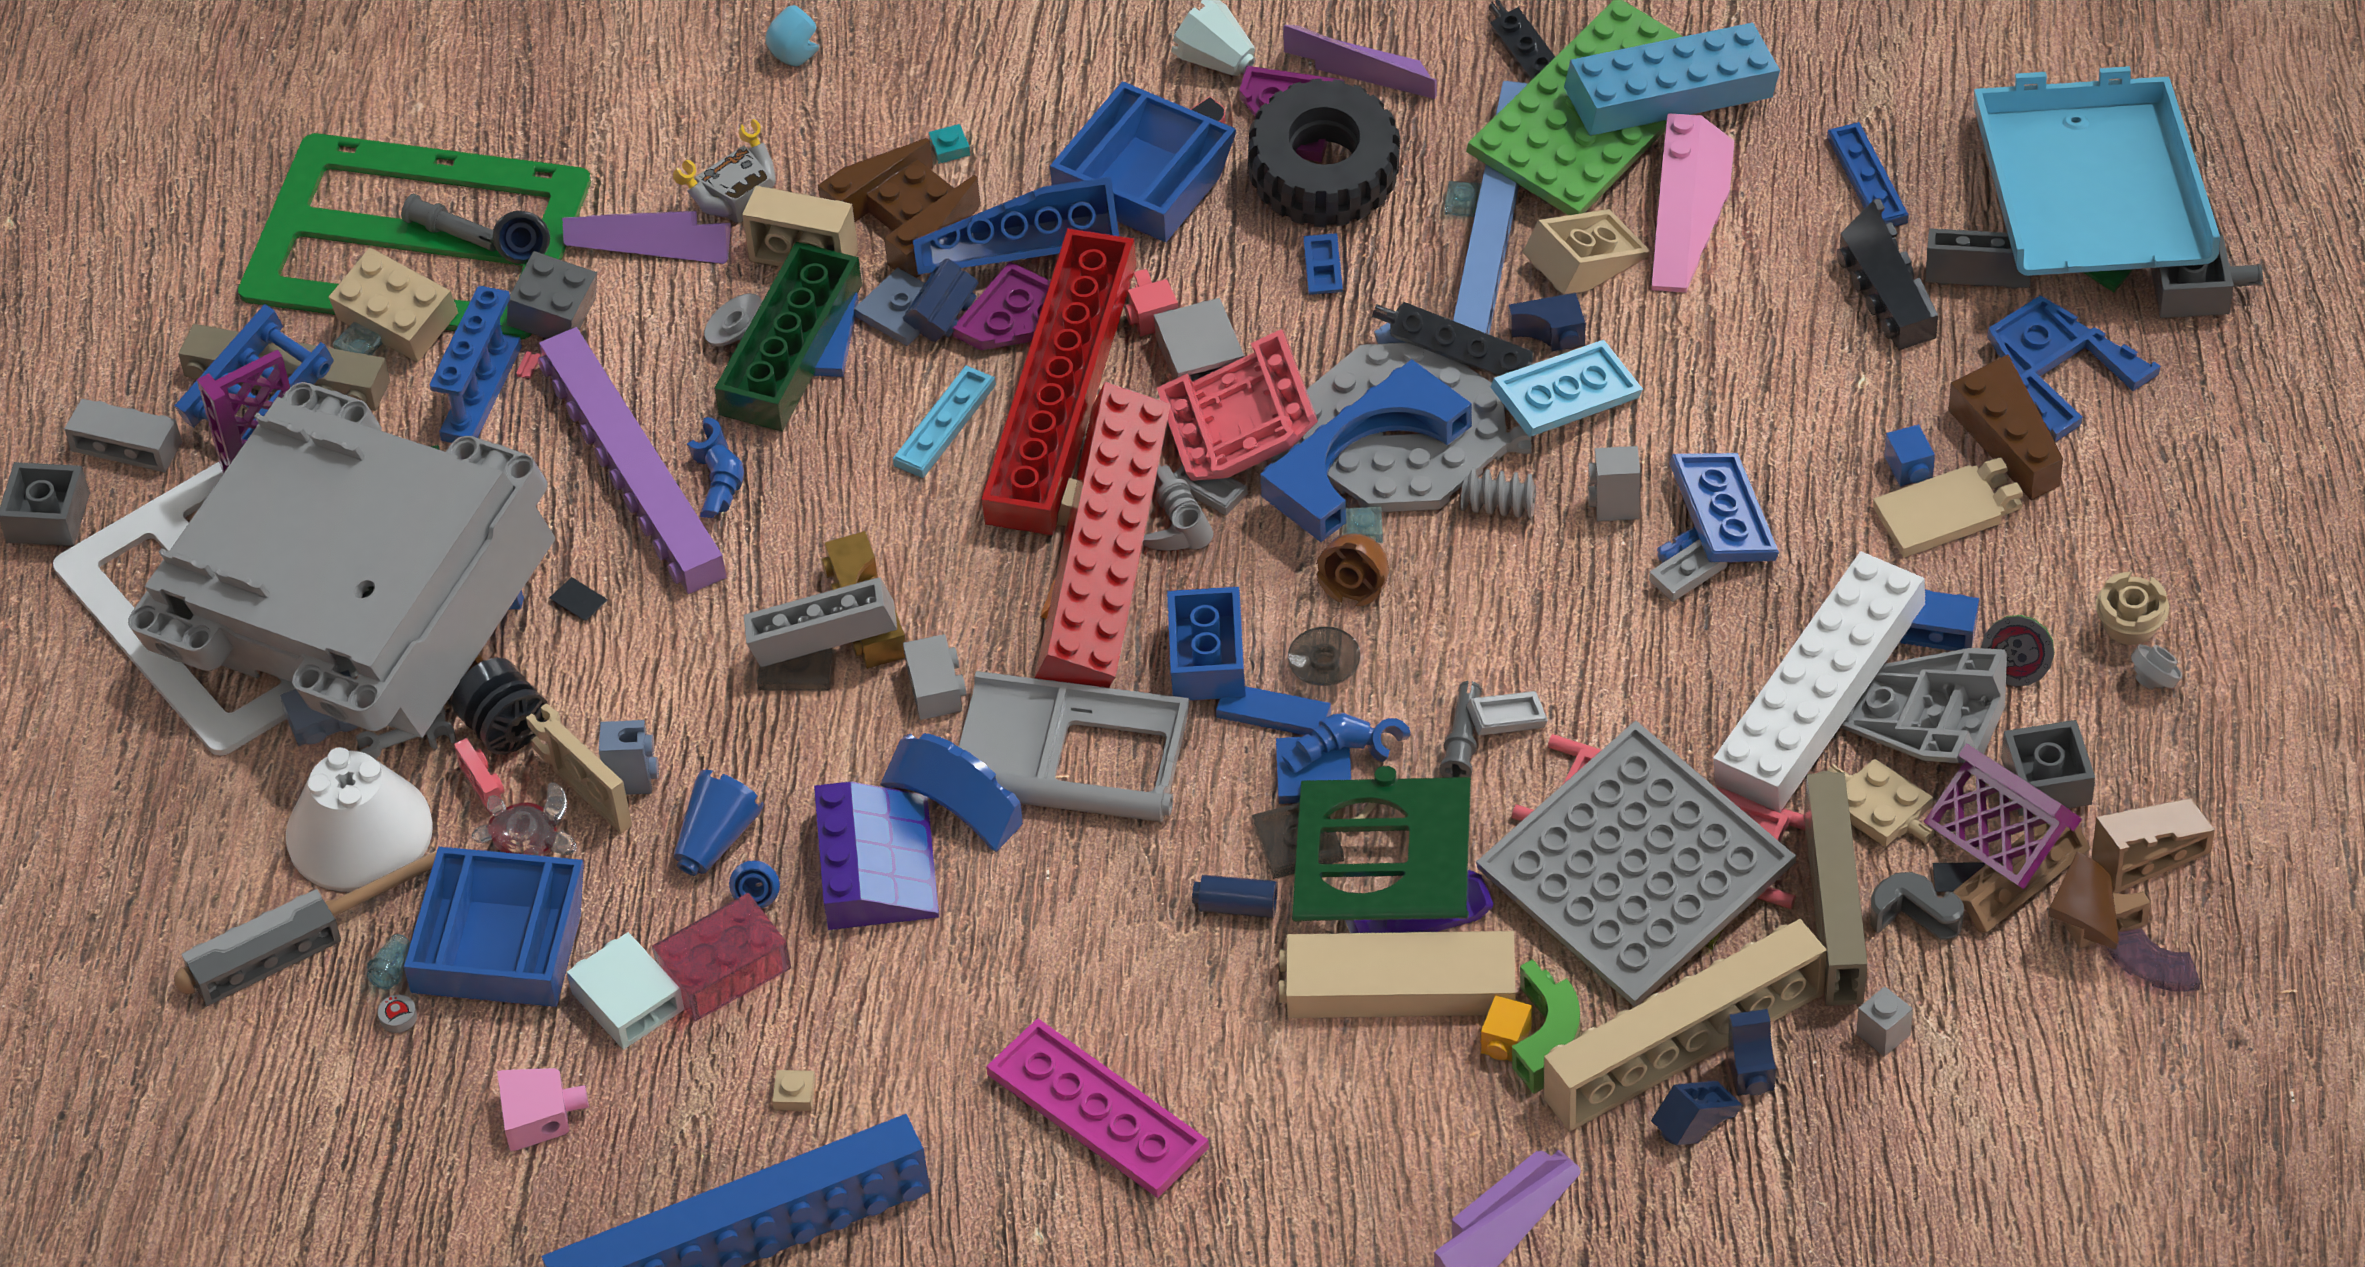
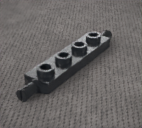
[1489,0,1555,82]
[1372,301,1533,377]

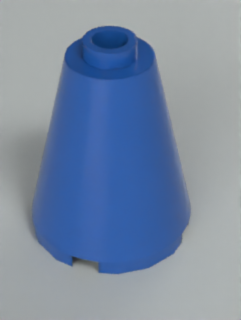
[674,769,764,876]

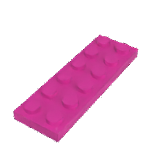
[986,1018,1209,1198]

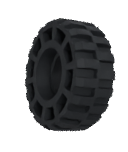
[1248,79,1400,228]

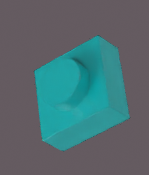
[928,124,970,164]

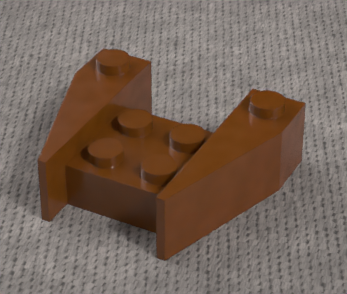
[818,138,981,278]

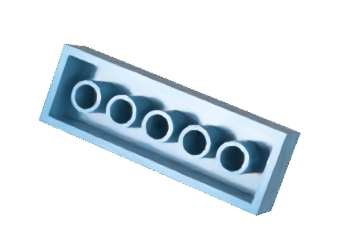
[1564,22,1780,136]

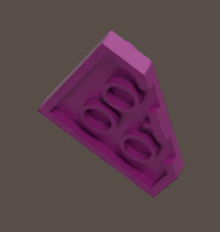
[1239,66,1344,162]
[953,261,1051,350]

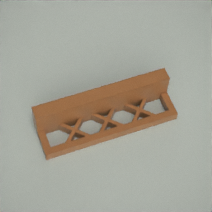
[1953,823,2090,933]

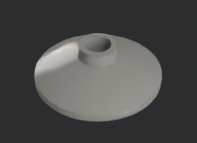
[704,293,762,346]

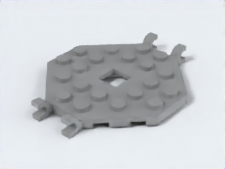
[1271,343,1531,513]

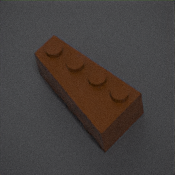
[1948,354,2063,500]

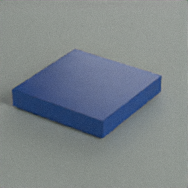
[1276,737,1351,804]

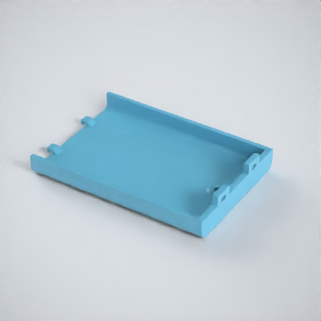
[1973,66,2220,276]

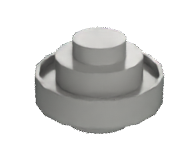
[2131,644,2182,690]

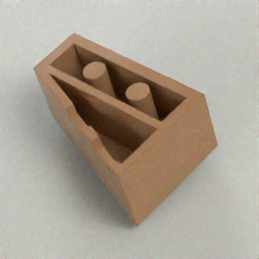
[2091,798,2215,893]

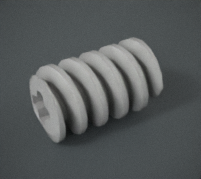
[1460,467,1536,519]

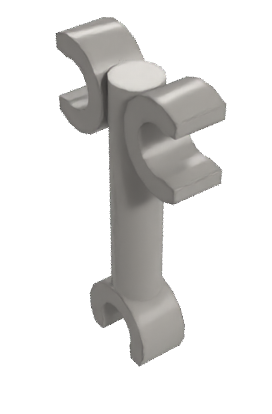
[356,706,456,759]

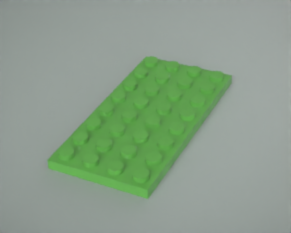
[1466,0,1683,215]

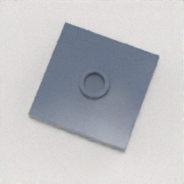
[854,267,925,346]

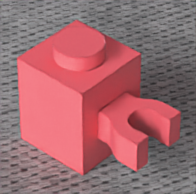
[1124,269,1178,337]

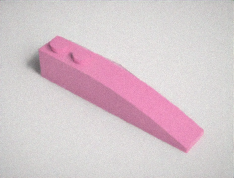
[1652,114,1734,293]

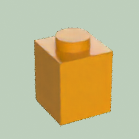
[1481,995,1532,1061]

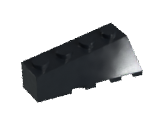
[1836,198,1938,351]

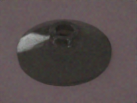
[1288,627,1360,686]

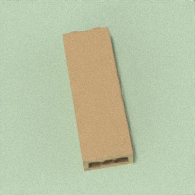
[1279,931,1516,1018]

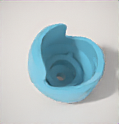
[765,5,819,66]

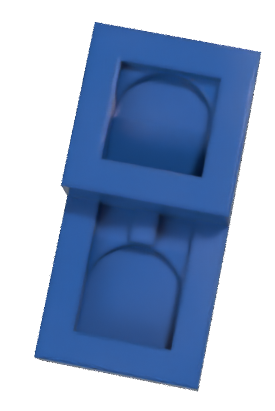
[1303,233,1343,295]

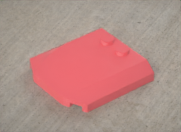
[1156,329,1318,481]

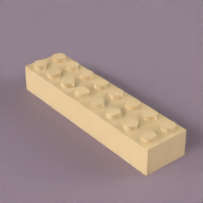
[1544,919,1827,1132]

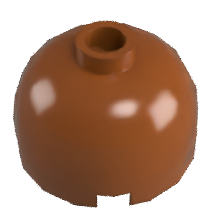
[1316,533,1390,606]

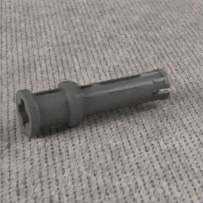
[401,193,496,252]
[1439,681,1482,778]

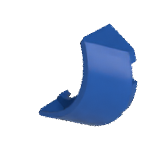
[880,733,1023,852]

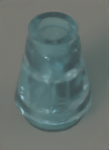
[367,934,410,989]

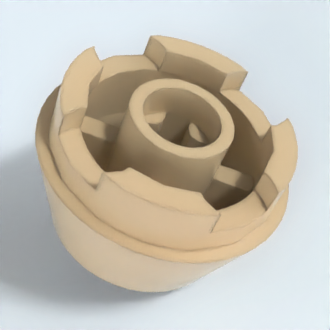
[2096,572,2169,645]

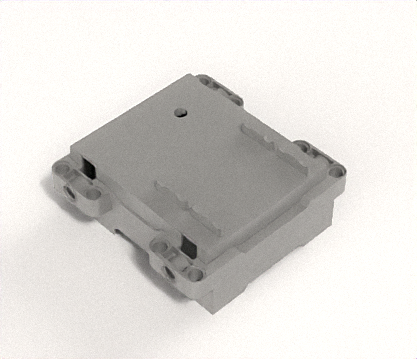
[128,382,556,738]

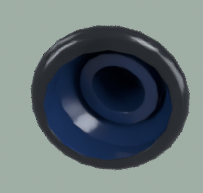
[492,211,550,264]

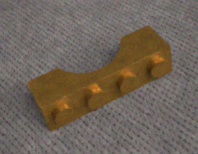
[821,531,906,669]

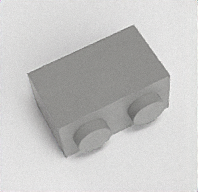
[1588,446,1640,521]
[903,634,967,720]

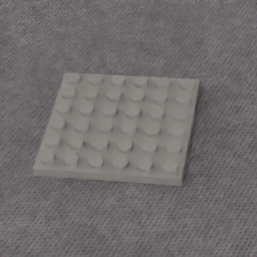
[1476,720,1796,1007]

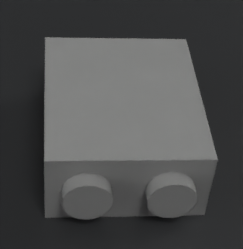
[1154,298,1244,381]

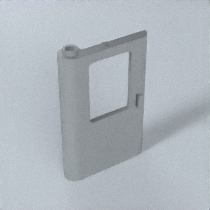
[959,671,1189,822]

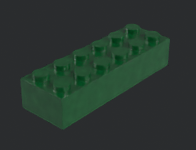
[714,242,862,432]

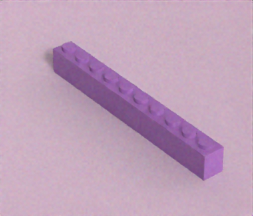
[538,327,727,594]

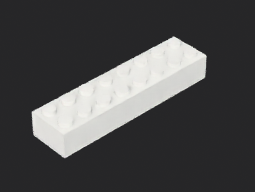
[1713,551,1925,813]

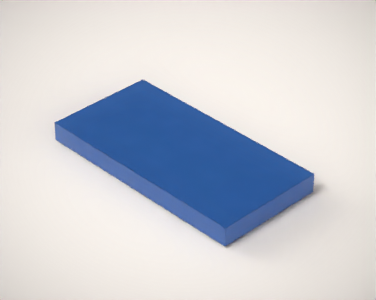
[1669,453,1779,562]

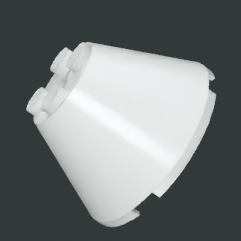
[286,747,433,892]

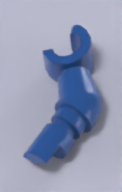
[687,417,744,518]
[1281,713,1411,773]

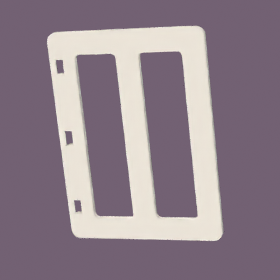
[53,462,373,756]

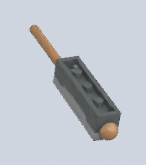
[174,850,437,1007]

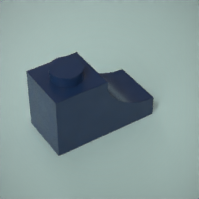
[1508,293,1586,352]
[1727,1009,1776,1096]
[1651,1081,1743,1146]

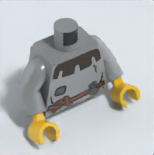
[673,119,776,223]

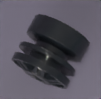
[451,657,548,755]

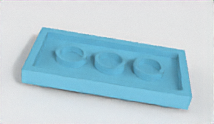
[1490,340,1643,437]

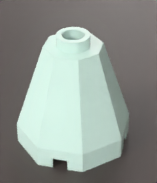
[1171,0,1256,76]

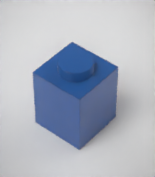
[1884,424,1935,487]

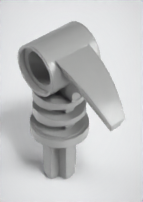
[1143,465,1213,551]

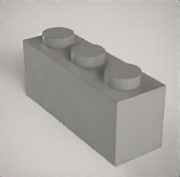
[64,399,182,472]

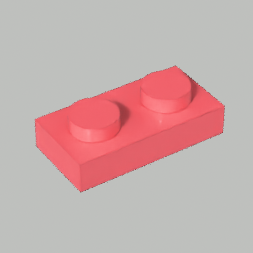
[454,738,505,815]

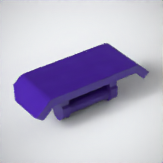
[1345,870,1493,933]

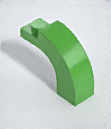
[1512,959,1580,1094]

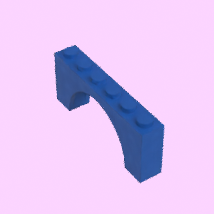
[1260,359,1472,542]

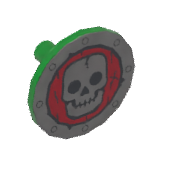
[1981,615,2055,687]

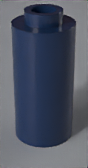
[1192,875,1278,918]

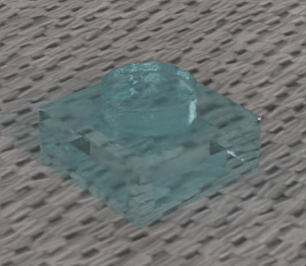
[1445,181,1482,217]
[332,322,382,355]
[1346,507,1383,543]

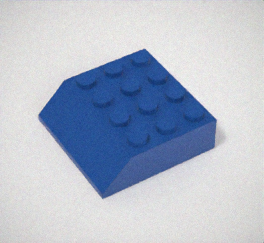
[1050,81,1236,242]
[404,846,584,1007]

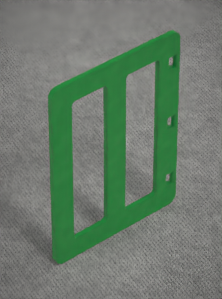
[238,133,591,340]

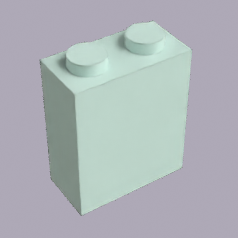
[567,932,685,1050]

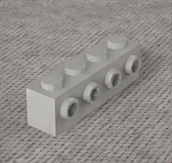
[744,577,897,667]

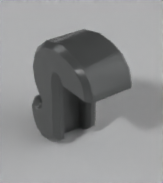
[1870,872,1964,940]

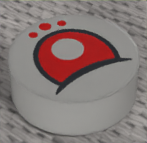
[378,995,417,1033]

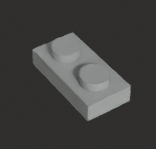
[1649,539,1727,602]

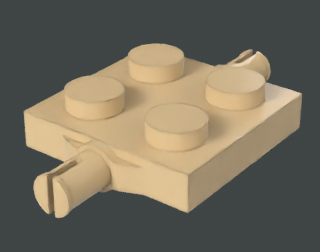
[1827,759,1935,847]

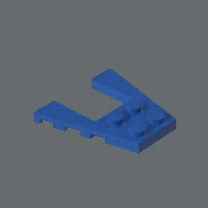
[1987,295,2161,442]

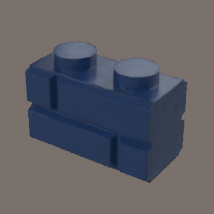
[902,258,978,342]

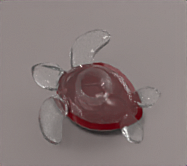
[471,782,577,856]

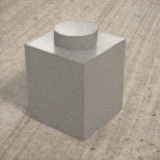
[1856,986,1913,1057]

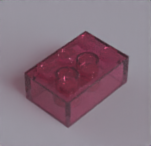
[652,893,791,1022]

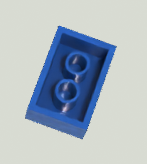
[1167,587,1246,700]

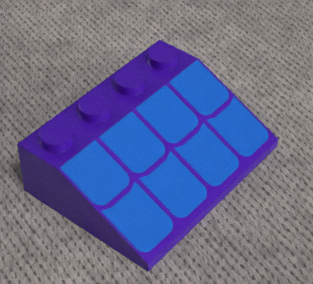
[814,781,939,930]

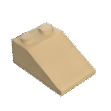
[1523,209,1651,295]

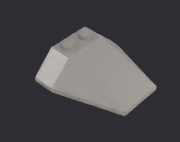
[1840,648,2007,763]

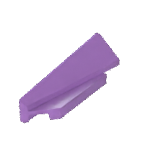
[1283,25,1437,99]
[562,211,731,264]
[1434,1150,1581,1267]

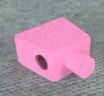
[497,1068,589,1152]

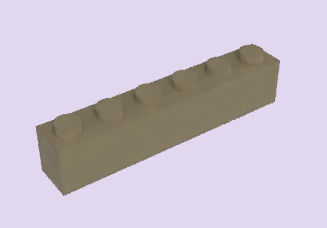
[178,324,390,411]

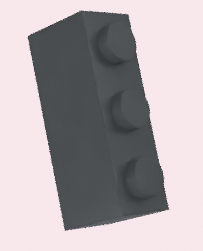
[1926,228,2031,289]

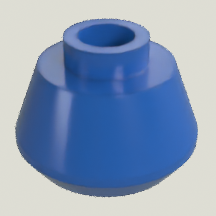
[729,861,780,909]

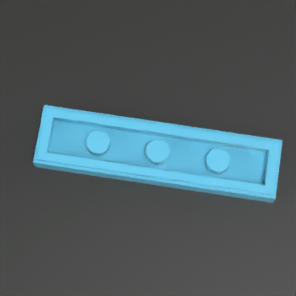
[893,365,996,478]

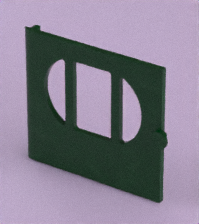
[1292,766,1471,922]

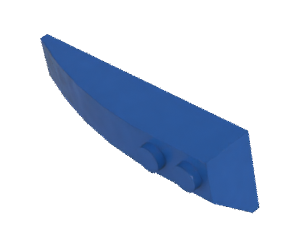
[913,177,1119,275]

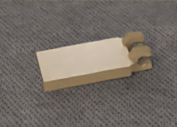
[1873,457,2023,558]
[526,704,632,834]

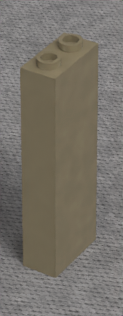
[1804,771,1867,1006]

